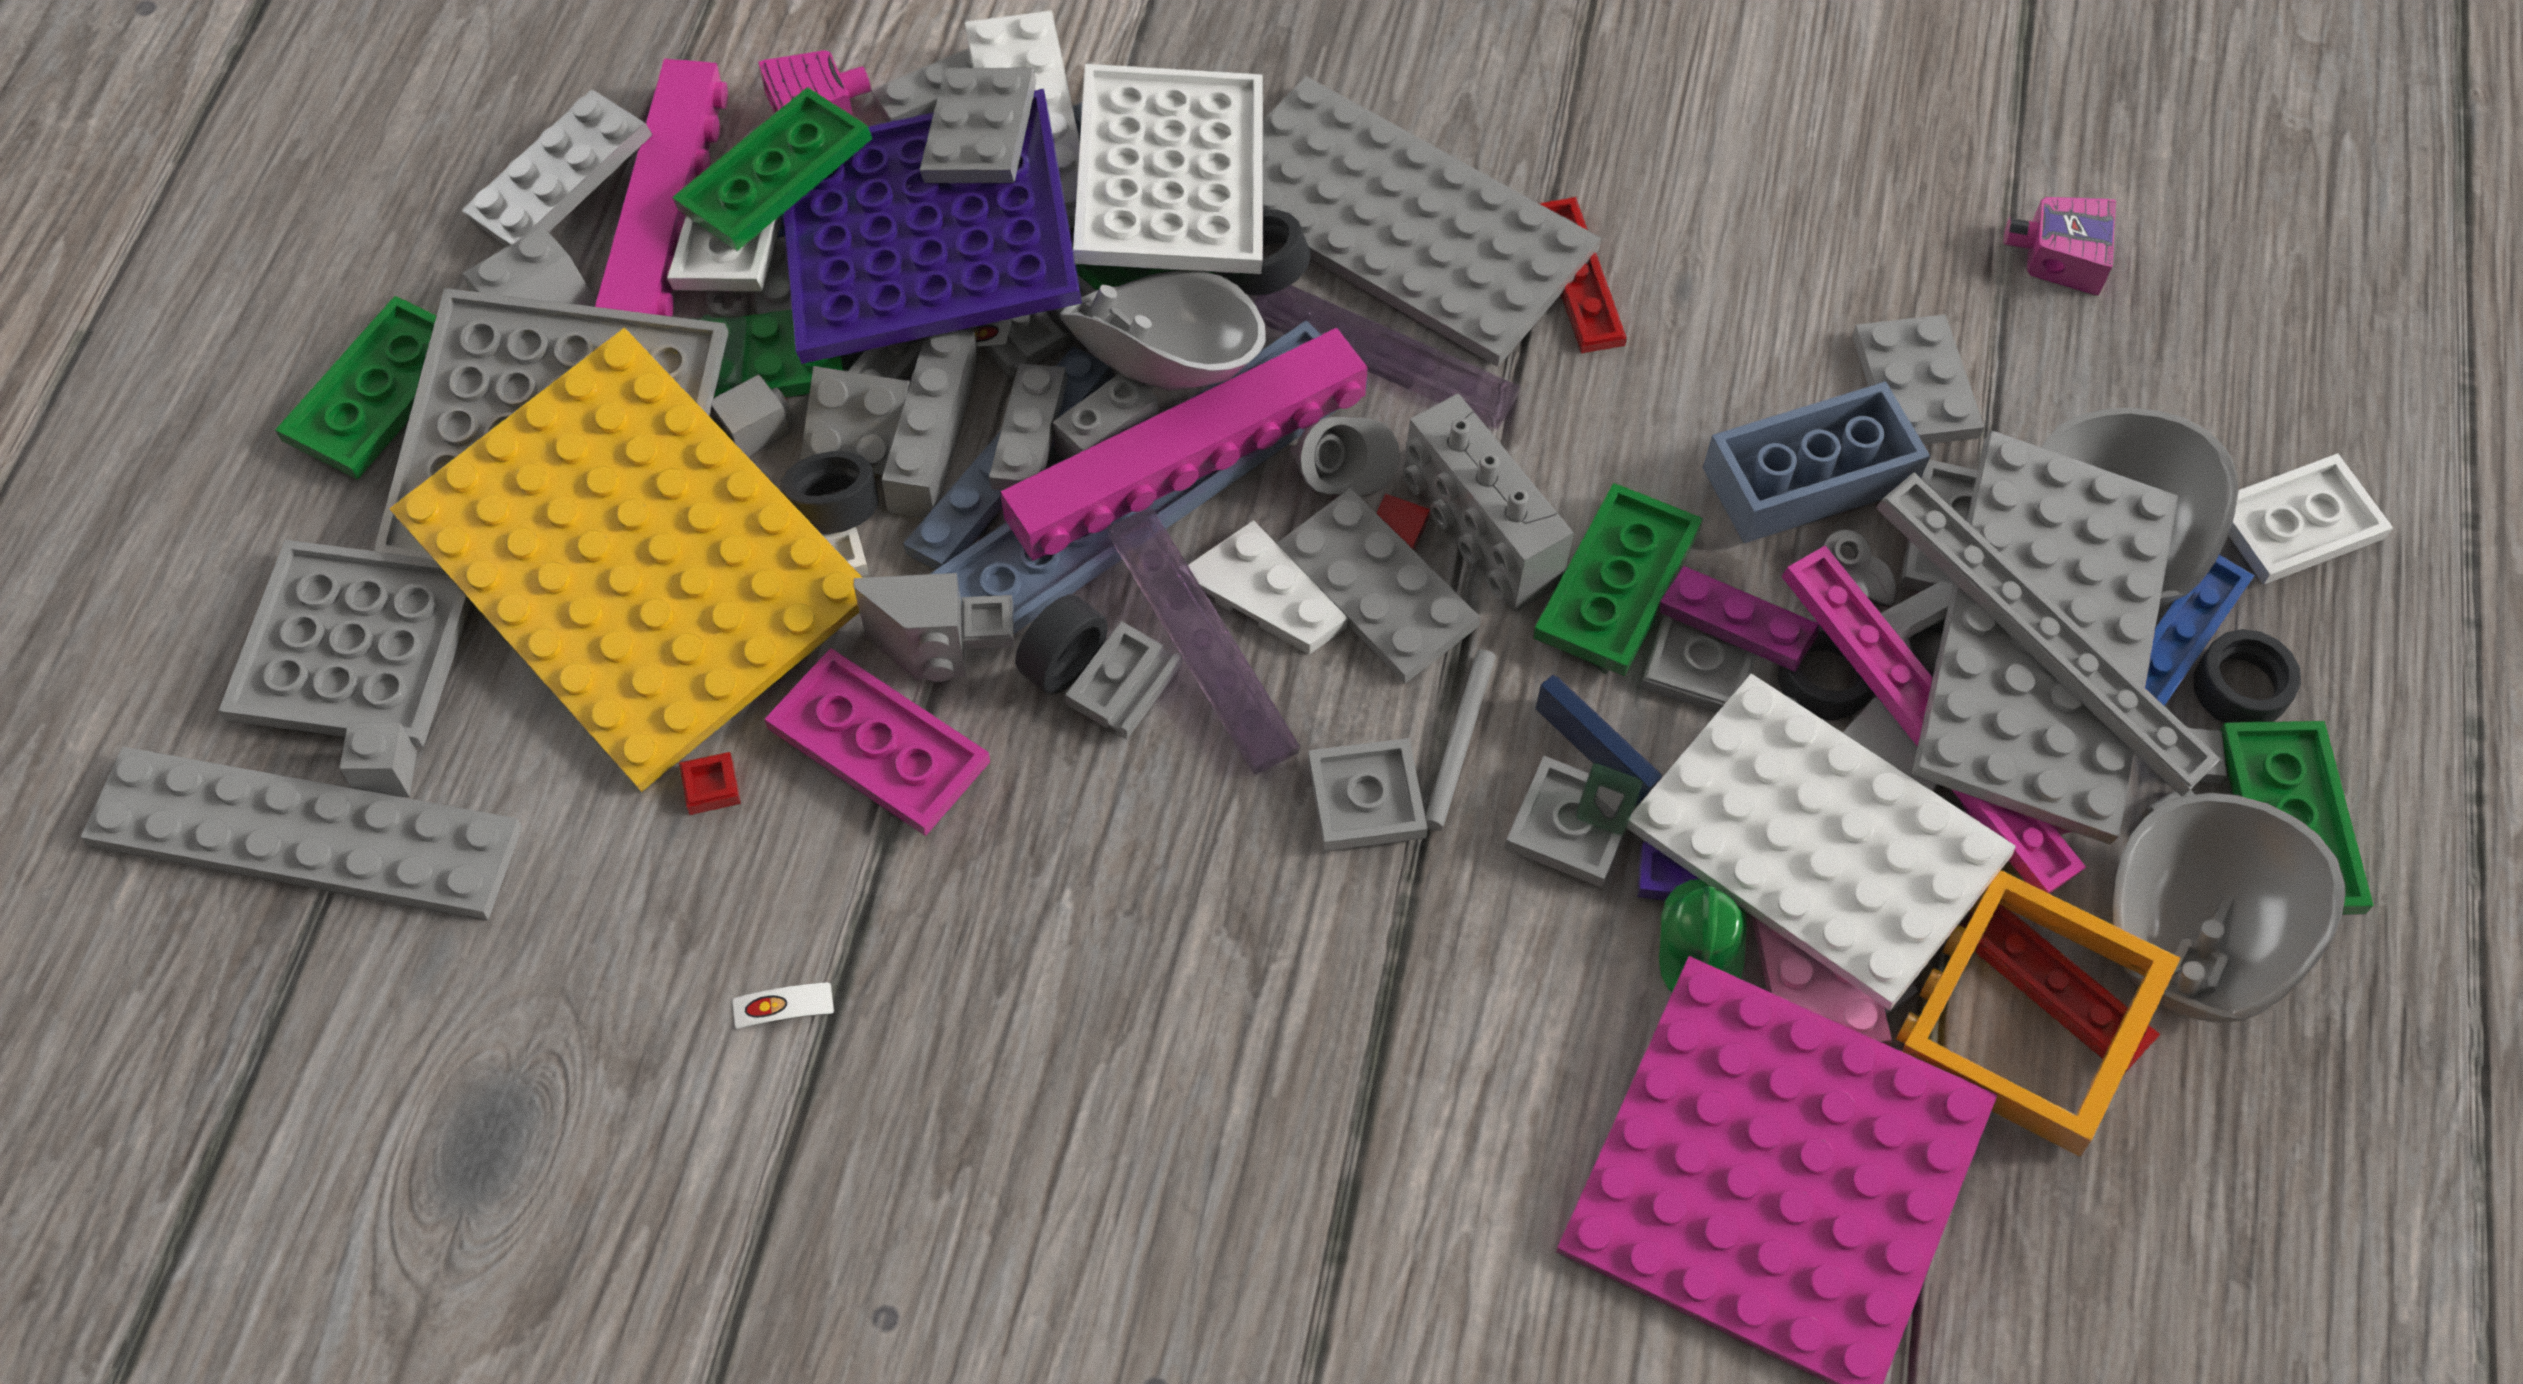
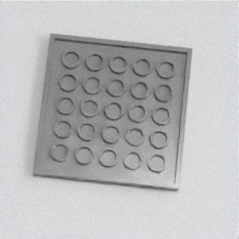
[374,288,728,559]

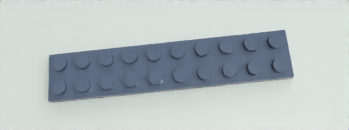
[930,320,1368,649]

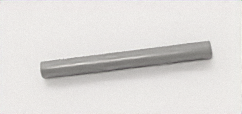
[1425,650,1495,831]

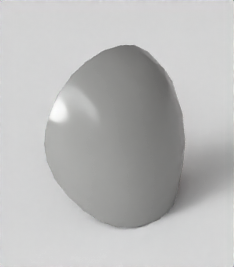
[1058,270,1266,391]
[2041,407,2238,607]
[2113,793,2345,1023]

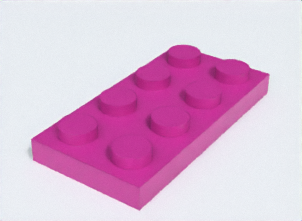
[764,648,990,836]

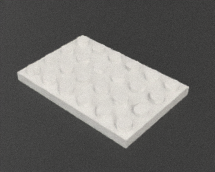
[1073,64,1263,274]
[1626,673,2016,1011]

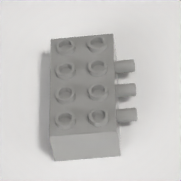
[1403,393,1574,612]

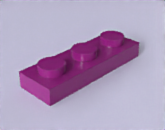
[1660,566,1819,672]

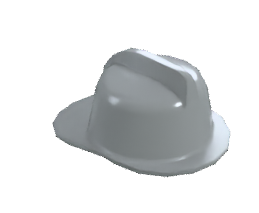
[1290,417,1400,495]

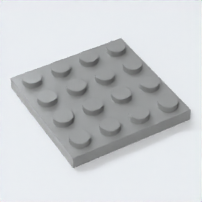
[218,540,472,747]

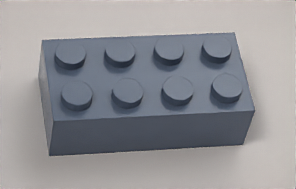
[1703,381,1930,543]

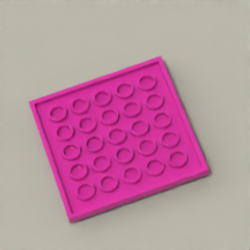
[1556,956,1997,1384]

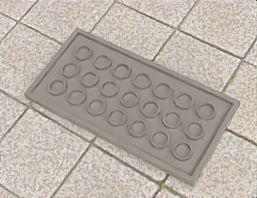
[1263,76,1601,367]
[1912,430,2178,845]

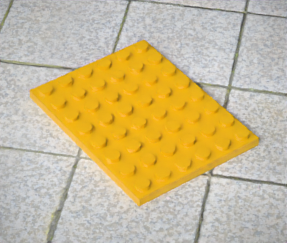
[389,327,863,792]

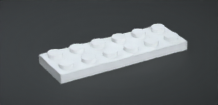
[965,11,1080,228]

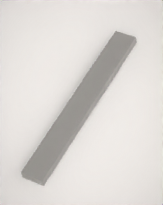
[1876,473,2221,797]

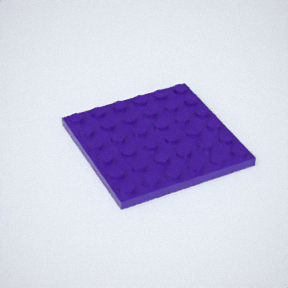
[783,88,1082,364]

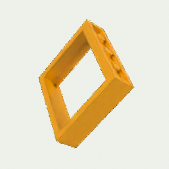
[1896,870,2181,1157]

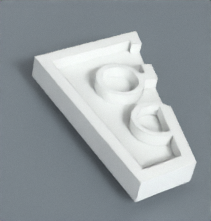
[1178,520,1348,655]

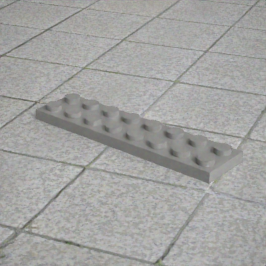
[81,746,523,920]

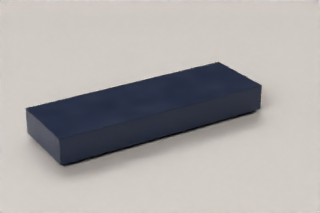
[1535,674,1662,806]

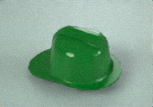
[1659,879,1747,993]

